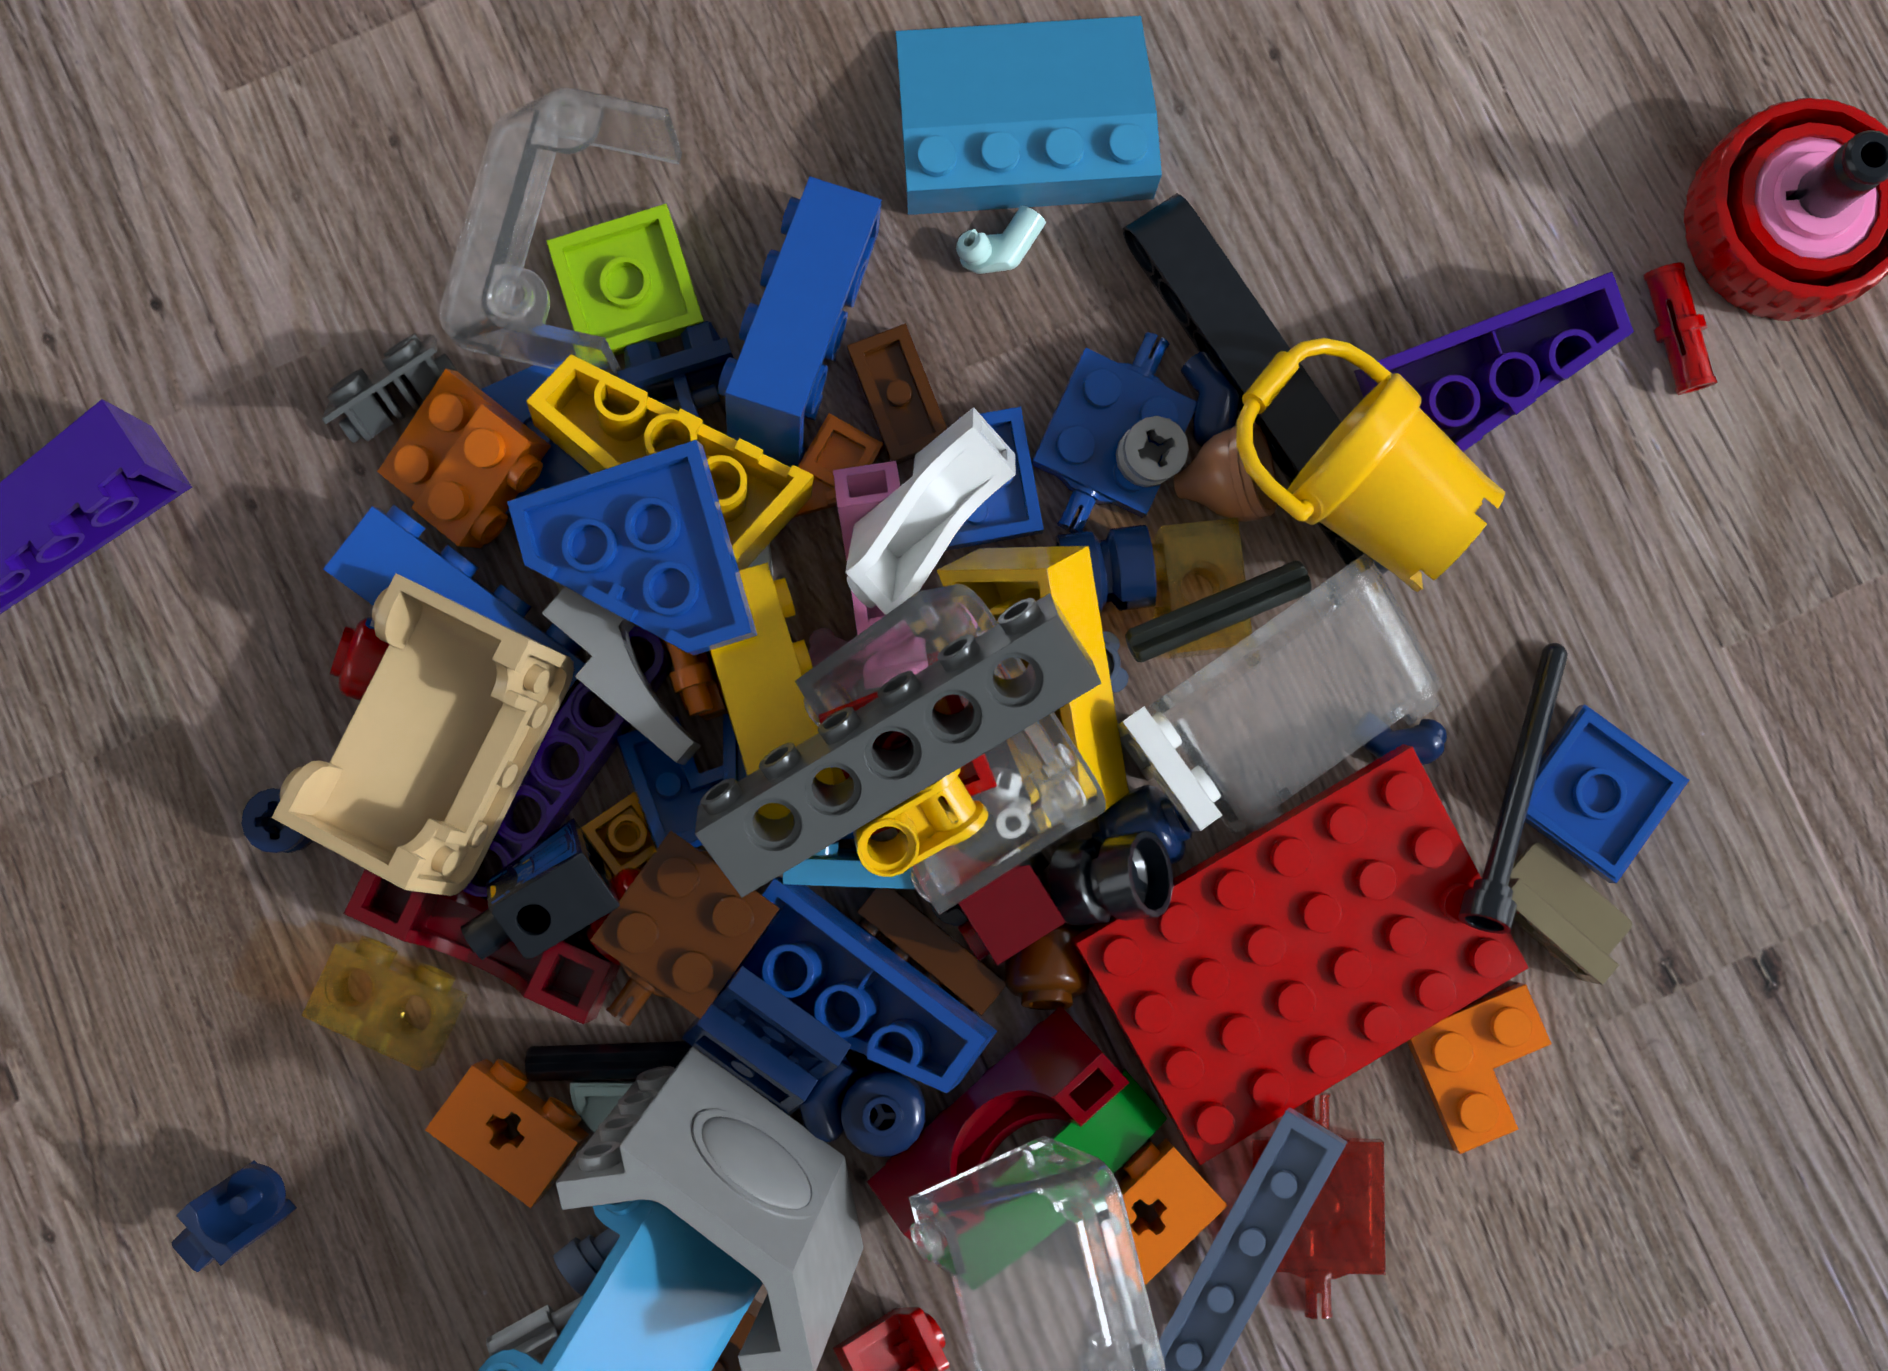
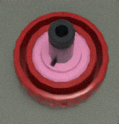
[1684,98,1888,321]

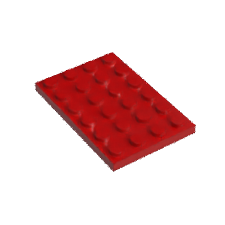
[1071,744,1529,1165]

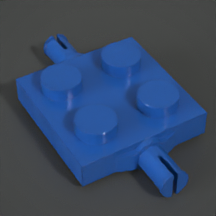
[1031,332,1197,533]

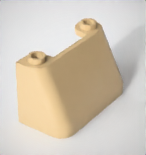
[272,573,574,896]

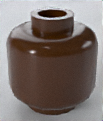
[1005,922,1089,1010]

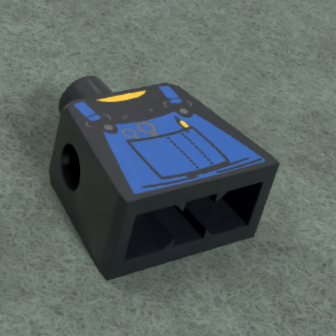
[460,818,620,960]

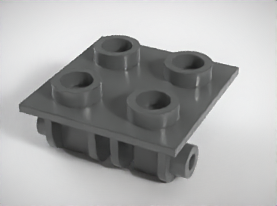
[322,333,457,443]

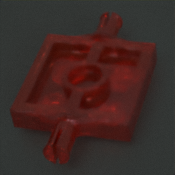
[1251,1092,1386,1319]

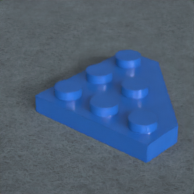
[507,440,757,655]

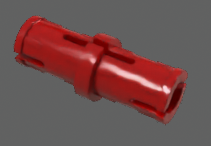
[1643,262,1718,395]

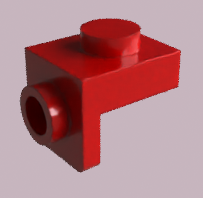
[833,1307,949,1371]

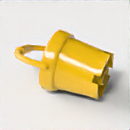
[1236,337,1505,592]

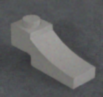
[542,587,702,765]

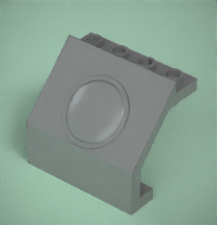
[556,1046,864,1371]

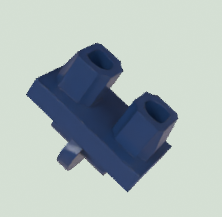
[617,321,734,418]
[171,1160,297,1272]

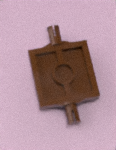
[590,830,780,1026]

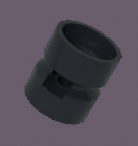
[1049,831,1173,926]

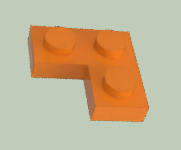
[1407,983,1552,1154]

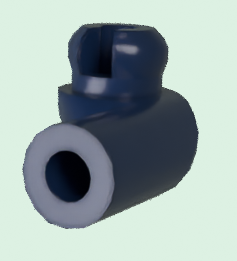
[1181,352,1239,447]

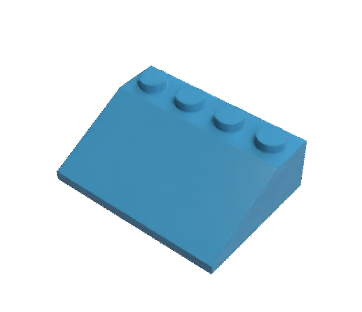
[896,16,1162,215]

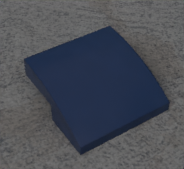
[682,966,852,1113]

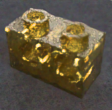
[301,936,469,1071]

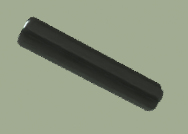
[1125,561,1312,663]

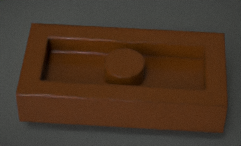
[847,323,947,465]

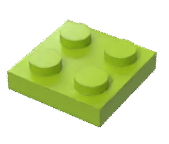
[546,203,705,363]

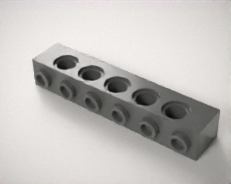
[695,593,1101,898]

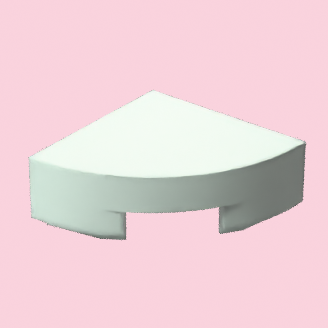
[570,1080,634,1133]

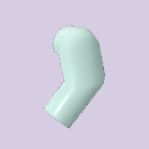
[956,206,1046,274]

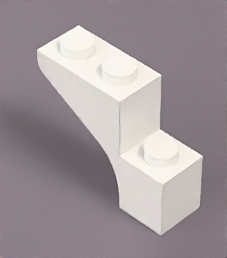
[845,407,1016,620]

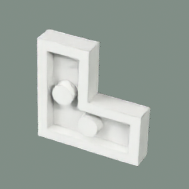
[1117,706,1222,832]

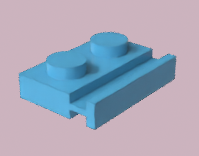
[783,841,917,889]

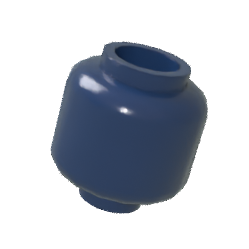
[1092,785,1192,865]
[841,1068,925,1157]

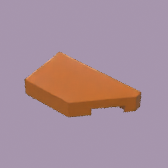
[793,413,884,518]

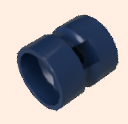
[1056,525,1157,613]

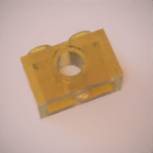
[1152,517,1254,659]

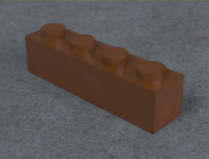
[857,888,1006,1016]

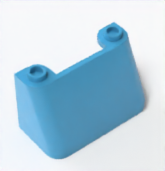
[478,1200,763,1371]

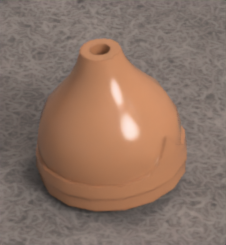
[1174,422,1277,522]

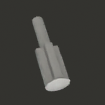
[486,1296,583,1357]

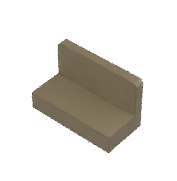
[1508,842,1633,985]

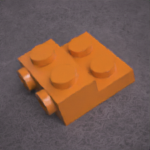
[377,369,551,548]

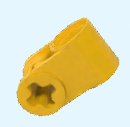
[853,768,988,877]

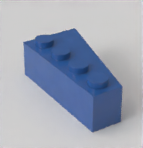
[718,176,882,467]
[323,504,586,690]
[730,877,997,1093]

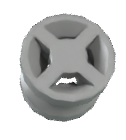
[1115,416,1189,487]

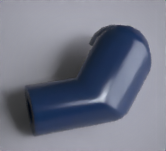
[1347,710,1447,765]
[799,1057,858,1142]

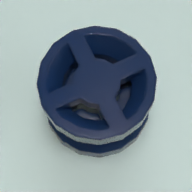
[241,788,314,853]

